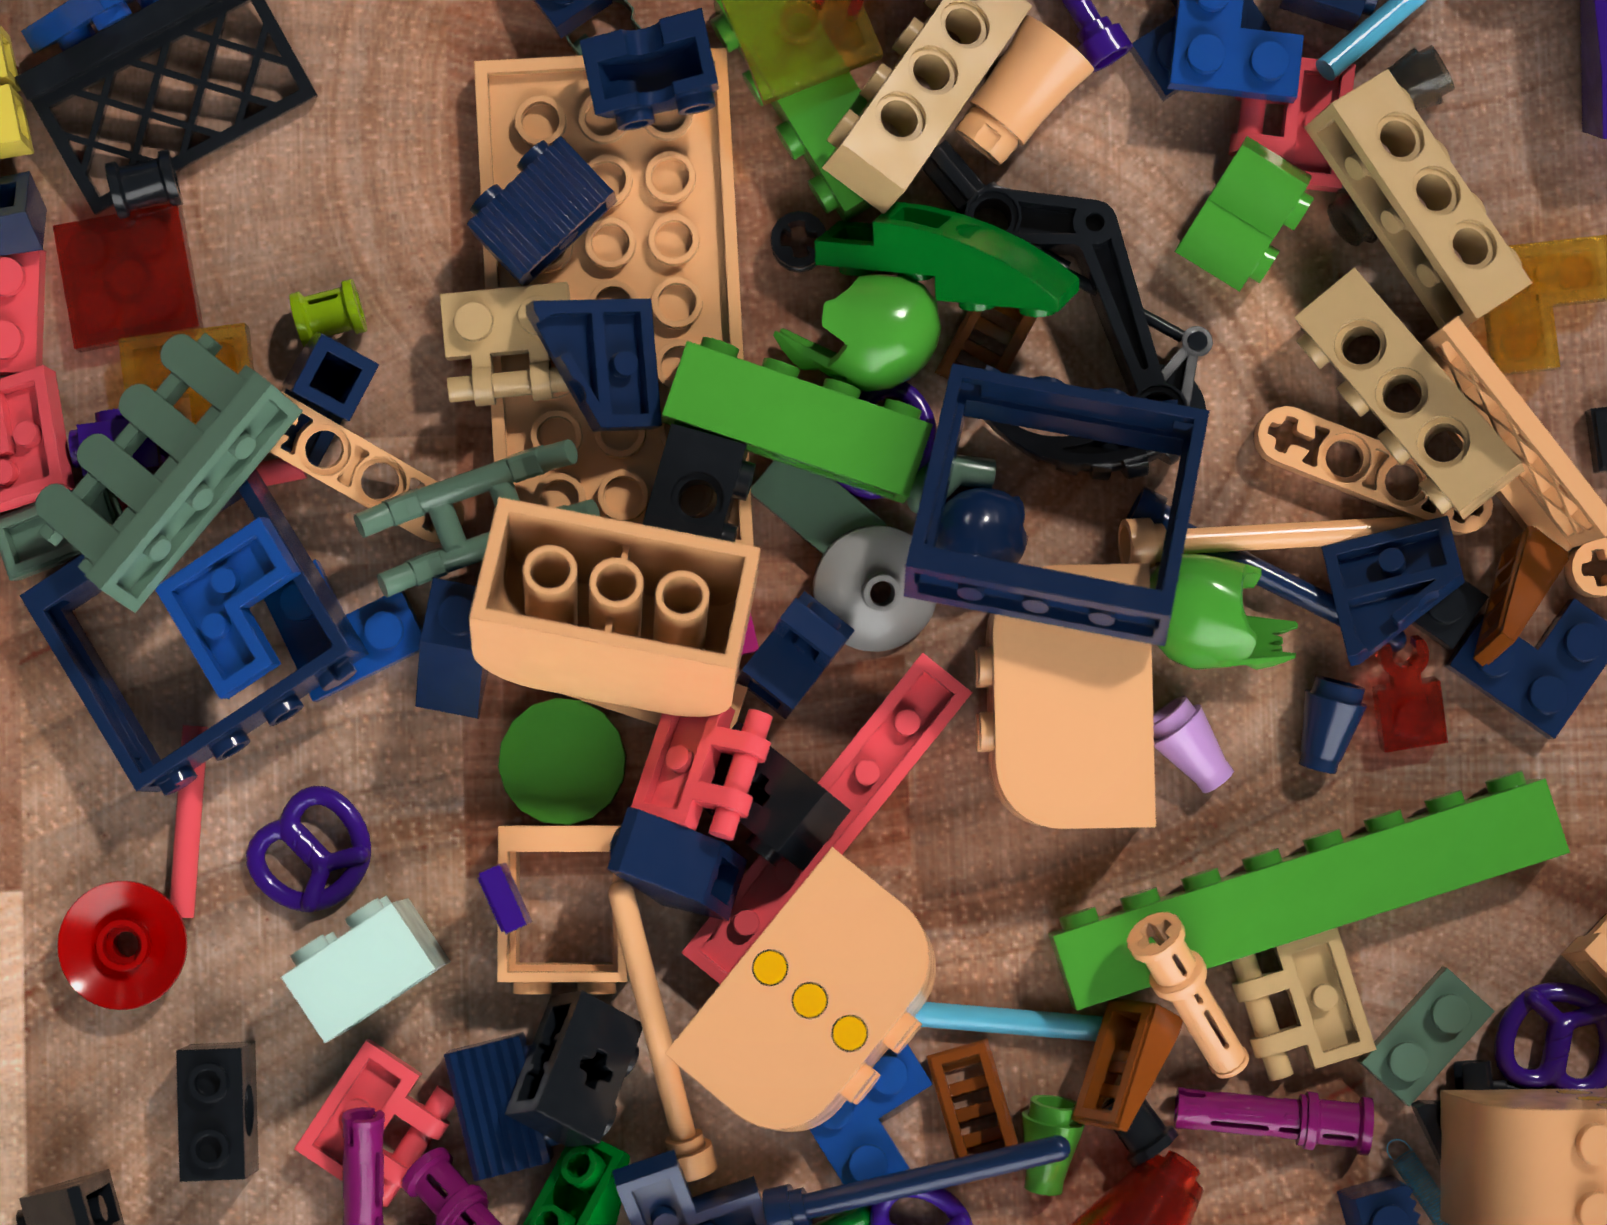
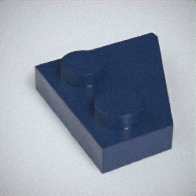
[525,298,662,432]
[1321,515,1465,666]

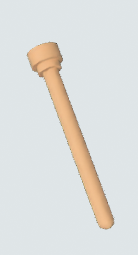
[1118,516,1418,569]
[608,880,718,1182]

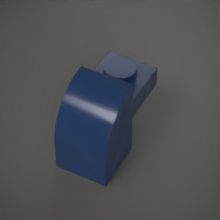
[270,332,380,466]
[736,591,855,719]

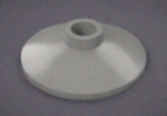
[813,525,937,652]

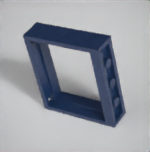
[904,363,1210,647]
[20,468,369,796]

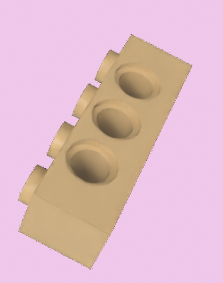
[822,0,1032,214]
[1304,69,1532,329]
[1294,267,1524,520]

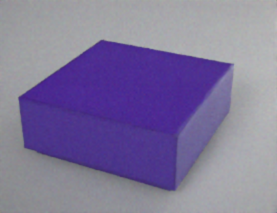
[477,863,533,934]

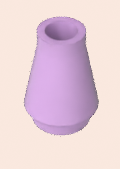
[1153,696,1234,793]

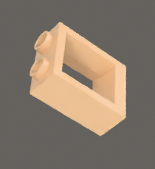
[497,825,630,994]

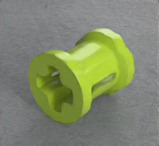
[289,279,367,347]

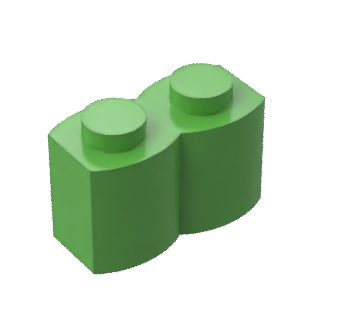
[1175,136,1314,292]

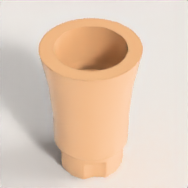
[955,15,1094,166]

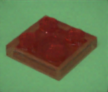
[53,204,204,353]

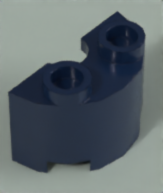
[579,8,719,130]

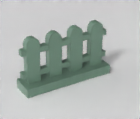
[35,333,303,613]

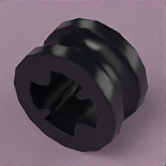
[771,211,826,273]

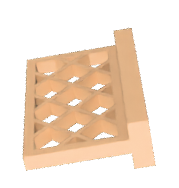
[1409,316,1607,551]

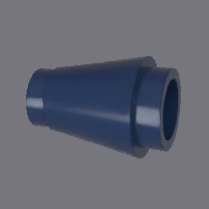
[1299,676,1367,774]

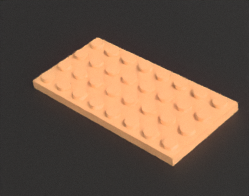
[474,47,754,546]

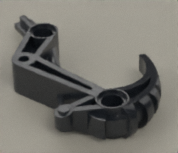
[921,140,1213,480]

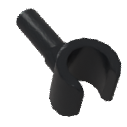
[1453,1060,1544,1090]

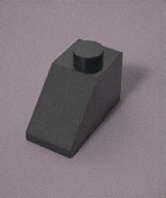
[16,1169,125,1225]

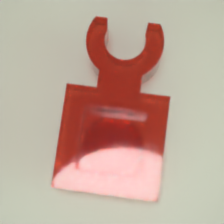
[1372,635,1448,753]

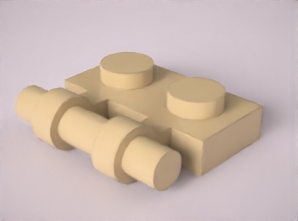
[440,282,570,407]
[1231,928,1376,1081]

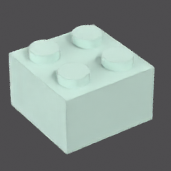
[281,896,450,1043]

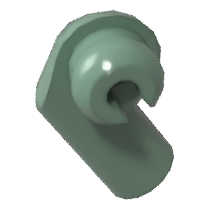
[906,454,996,514]

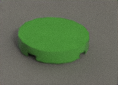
[498,698,627,825]

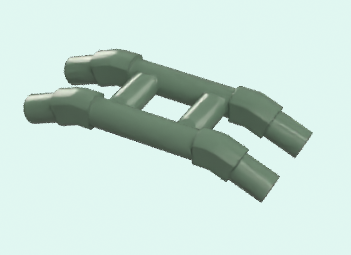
[354,439,600,598]

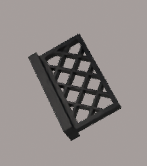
[15,0,318,215]

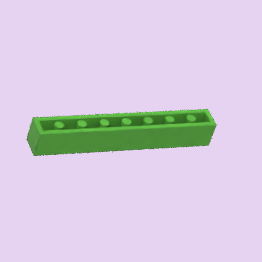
[1048,770,1570,1010]

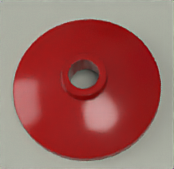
[58,881,188,1010]

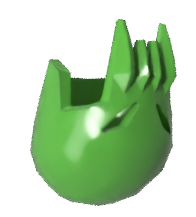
[773,274,941,392]
[1150,554,1298,670]

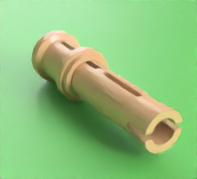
[1127,912,1249,1078]

